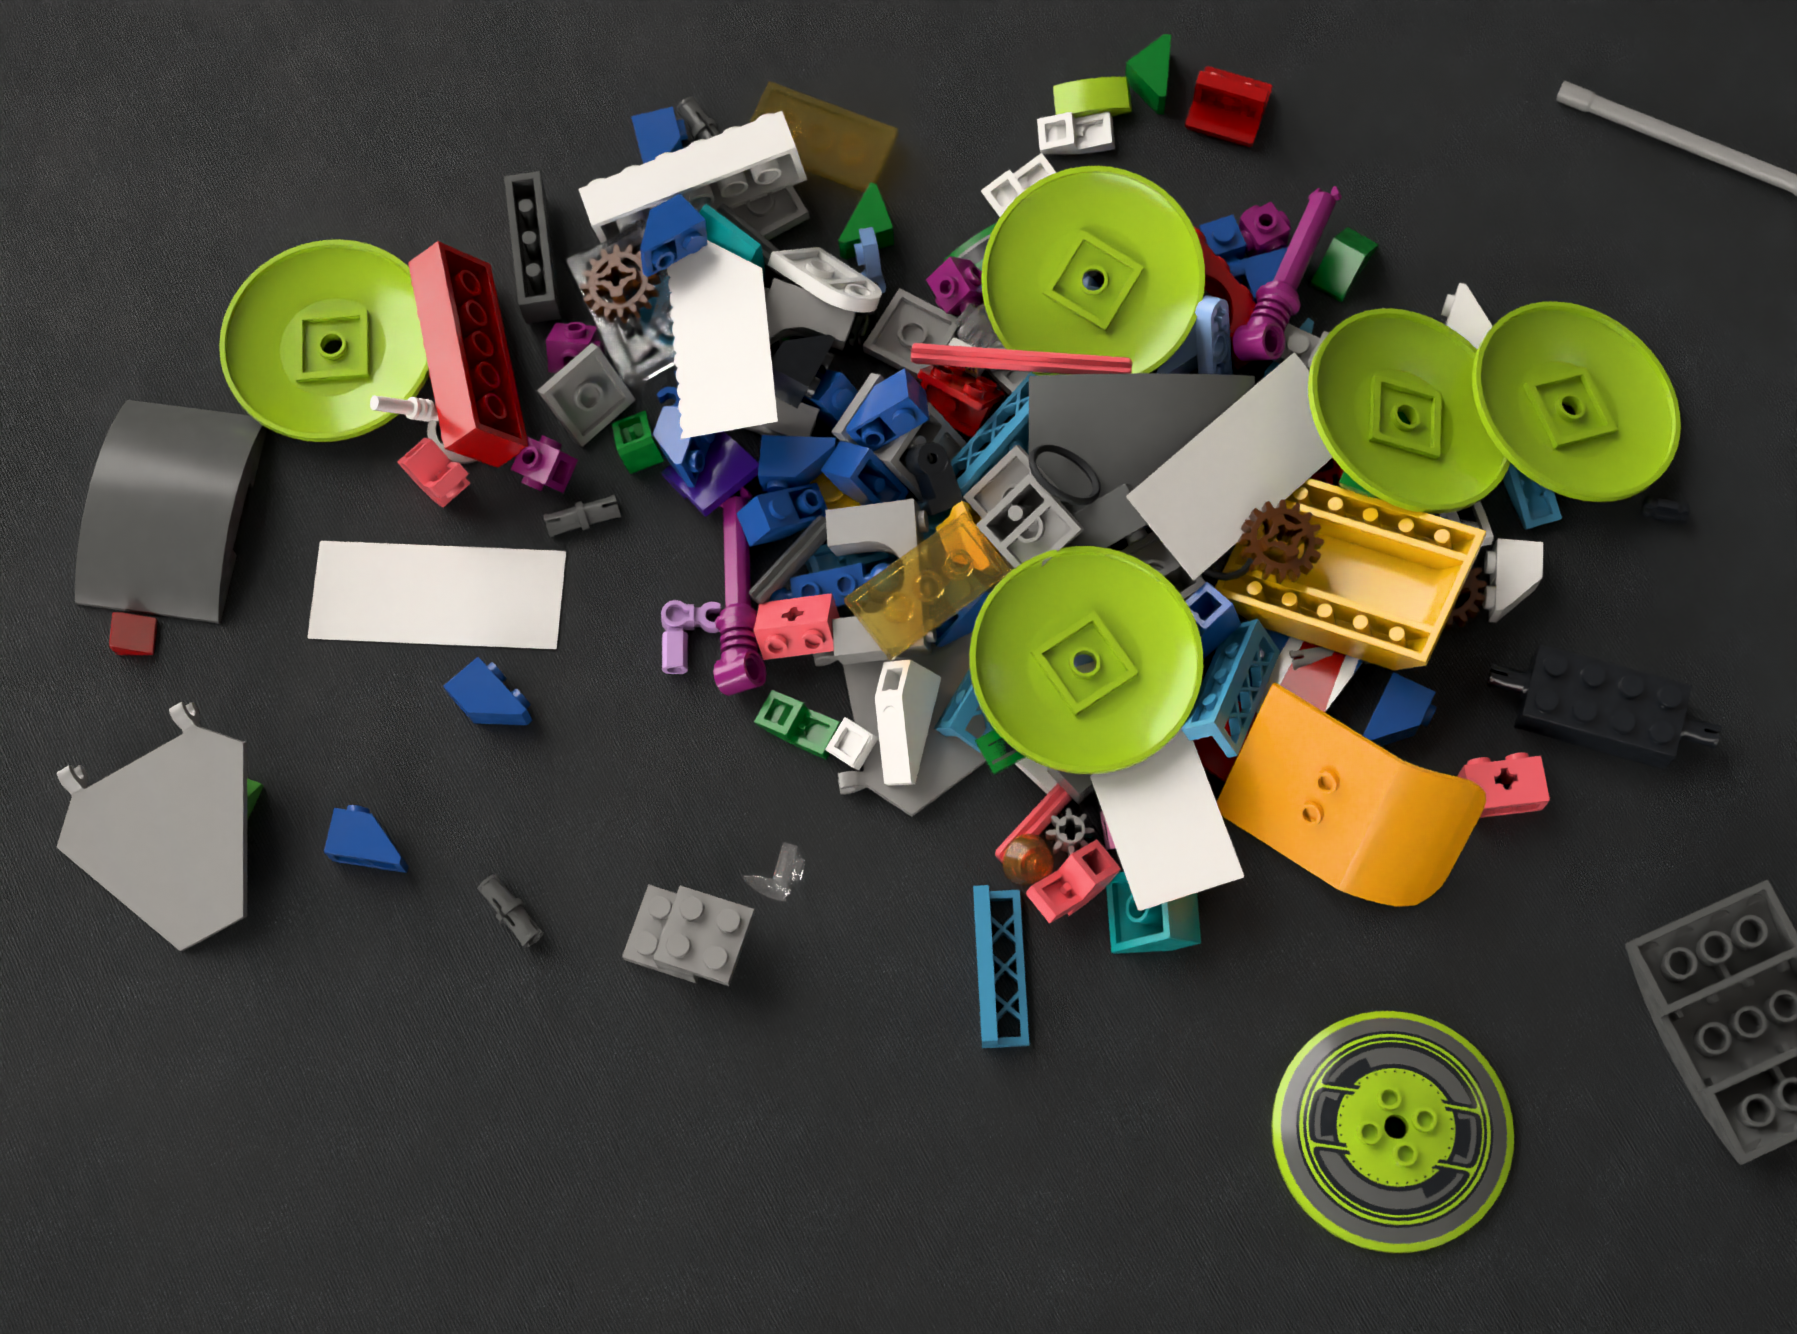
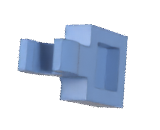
[854,227,886,293]

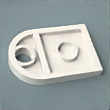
[768,247,882,313]

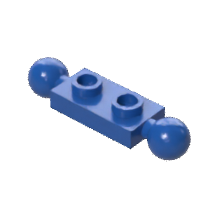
[769,563,899,608]

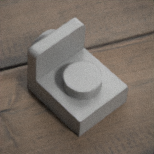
[1273,323,1329,370]

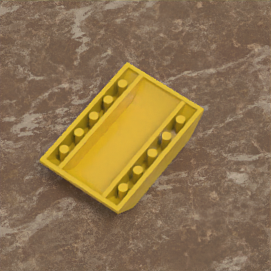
[1215,478,1487,671]

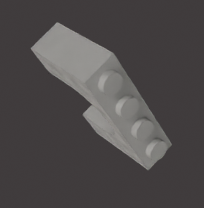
[744,278,856,437]
[825,499,937,665]

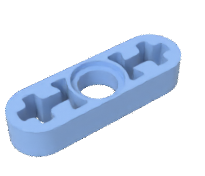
[1195,295,1232,375]

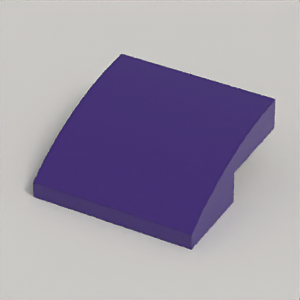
[661,431,759,517]

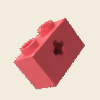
[754,593,840,660]
[1458,752,1550,818]

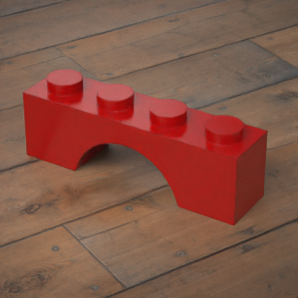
[1194,227,1256,370]

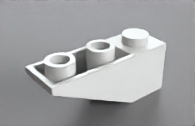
[875,660,941,786]

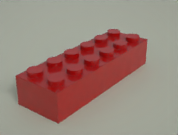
[408,241,528,468]

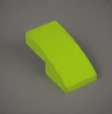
[1053,77,1132,118]

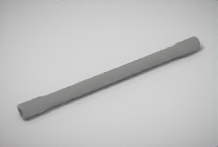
[1555,80,1797,196]

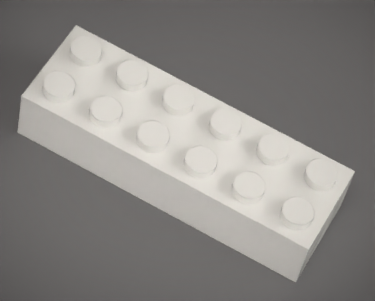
[579,111,807,254]

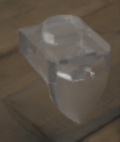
[743,842,805,902]

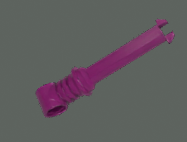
[1233,186,1342,362]
[713,487,767,696]

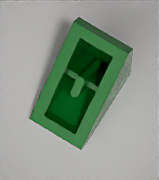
[1125,34,1171,115]
[838,182,894,259]
[1310,227,1379,302]
[611,411,664,474]

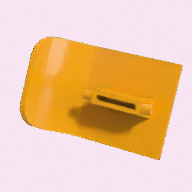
[1217,682,1486,907]

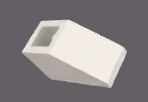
[1441,283,1493,350]
[1483,538,1543,622]

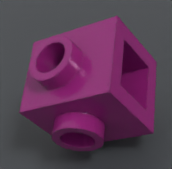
[1239,201,1291,257]
[926,256,984,317]
[546,322,604,373]
[511,435,578,493]

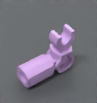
[661,600,720,674]

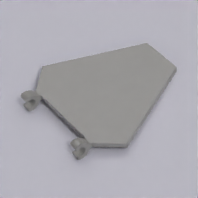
[813,601,986,817]
[57,702,247,951]

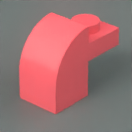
[397,438,470,508]
[1025,839,1121,924]

